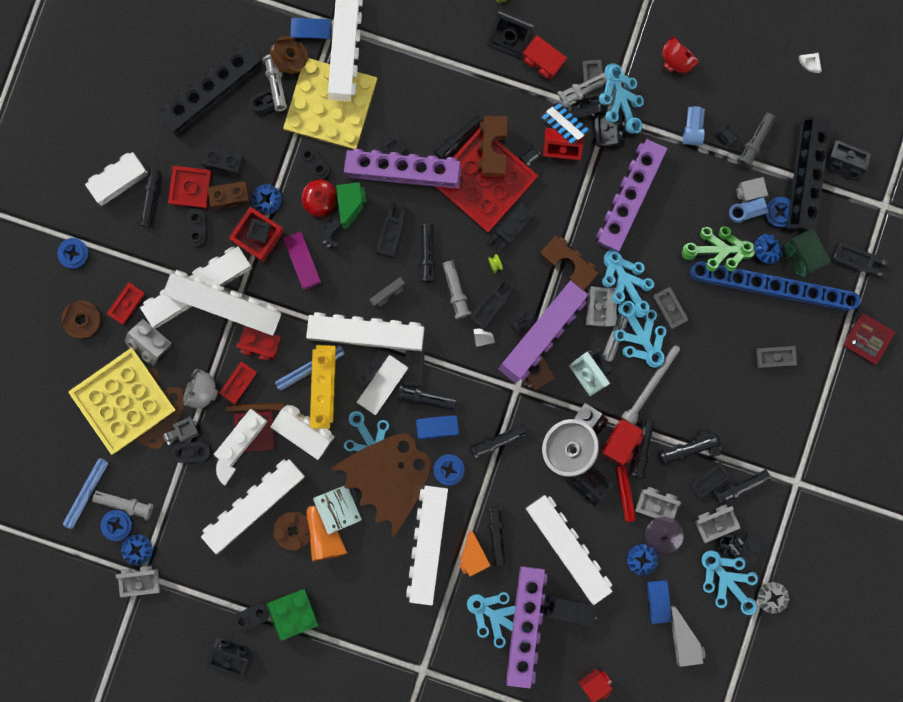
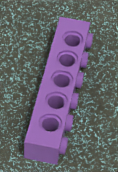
[596,139,667,252]
[344,149,462,189]
[506,566,547,688]

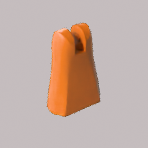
[307,506,347,562]

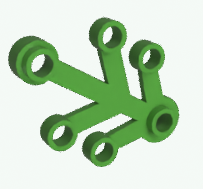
[681,227,755,272]

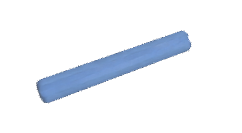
[275,346,345,391]
[63,458,108,529]

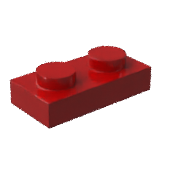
[107,283,145,325]
[219,362,257,404]

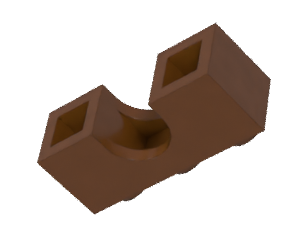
[478,116,508,177]
[539,236,598,291]

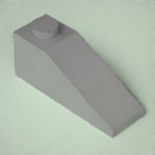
[670,606,705,667]

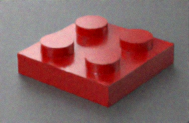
[168,166,212,209]

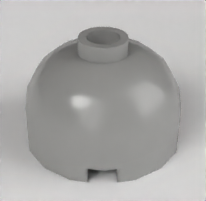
[183,369,218,409]

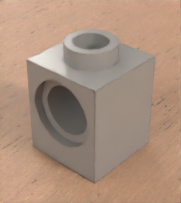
[736,177,768,203]

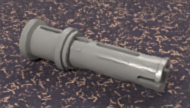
[262,54,287,111]
[557,73,607,107]
[442,260,471,319]
[93,490,153,521]

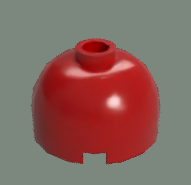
[662,36,699,73]
[301,179,338,218]

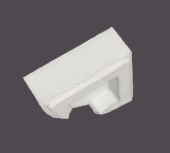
[799,53,821,73]
[473,329,495,347]
[216,459,236,485]

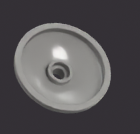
[542,419,599,477]

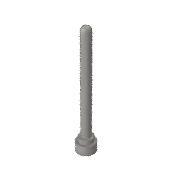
[621,346,680,425]

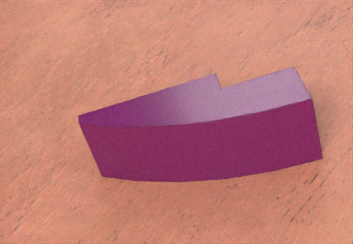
[284,231,321,290]

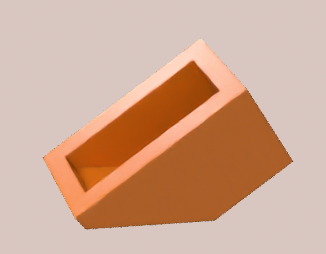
[459,531,490,576]

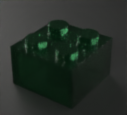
[784,228,831,277]

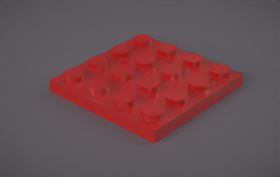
[434,128,538,233]

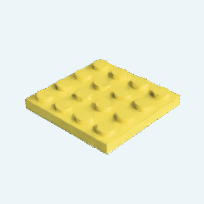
[283,58,377,150]
[69,348,176,455]

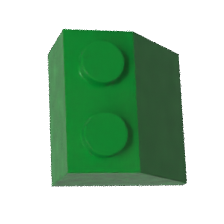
[336,183,366,229]

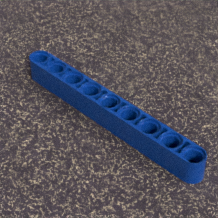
[690,262,861,311]

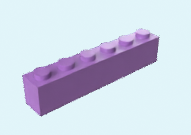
[498,280,588,383]

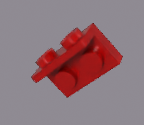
[236,326,282,361]

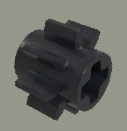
[718,533,743,558]

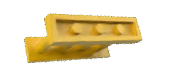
[310,345,336,429]

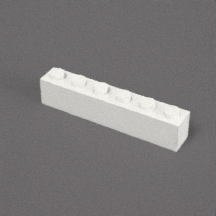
[328,0,363,101]
[140,246,252,329]
[163,270,281,336]
[306,313,424,351]
[201,459,306,554]
[406,486,448,605]
[525,495,613,605]

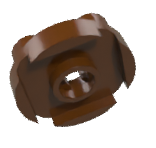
[270,36,308,74]
[61,300,101,339]
[273,512,310,550]

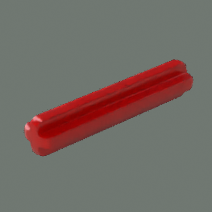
[616,465,636,522]

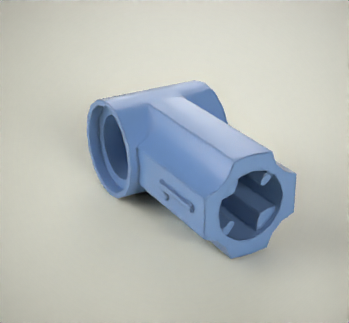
[683,106,705,146]
[729,197,768,223]

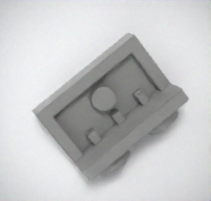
[586,286,618,327]
[125,319,172,366]
[635,487,681,524]
[695,505,740,543]
[116,566,160,597]

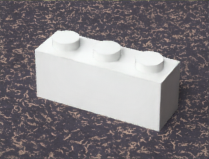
[85,152,148,206]
[271,404,335,460]
[213,409,268,467]

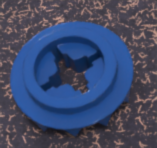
[251,184,282,214]
[765,197,790,227]
[754,234,782,264]
[57,238,88,268]
[434,454,464,485]
[101,510,132,541]
[121,534,153,566]
[627,544,658,575]

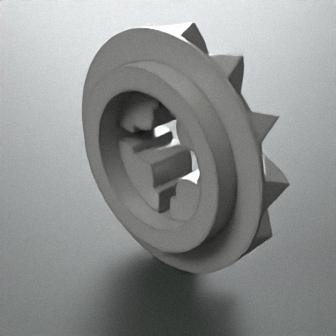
[758,582,790,614]

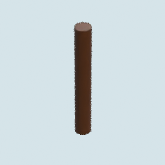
[226,403,284,412]

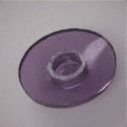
[645,517,684,554]

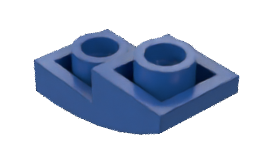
[291,18,332,39]
[416,416,459,439]
[647,580,671,624]

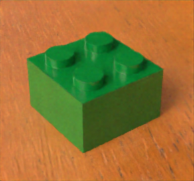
[266,589,318,641]

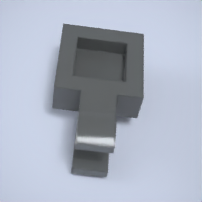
[163,416,199,446]

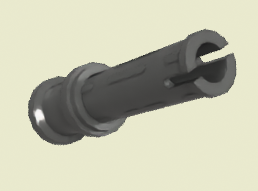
[736,113,777,168]

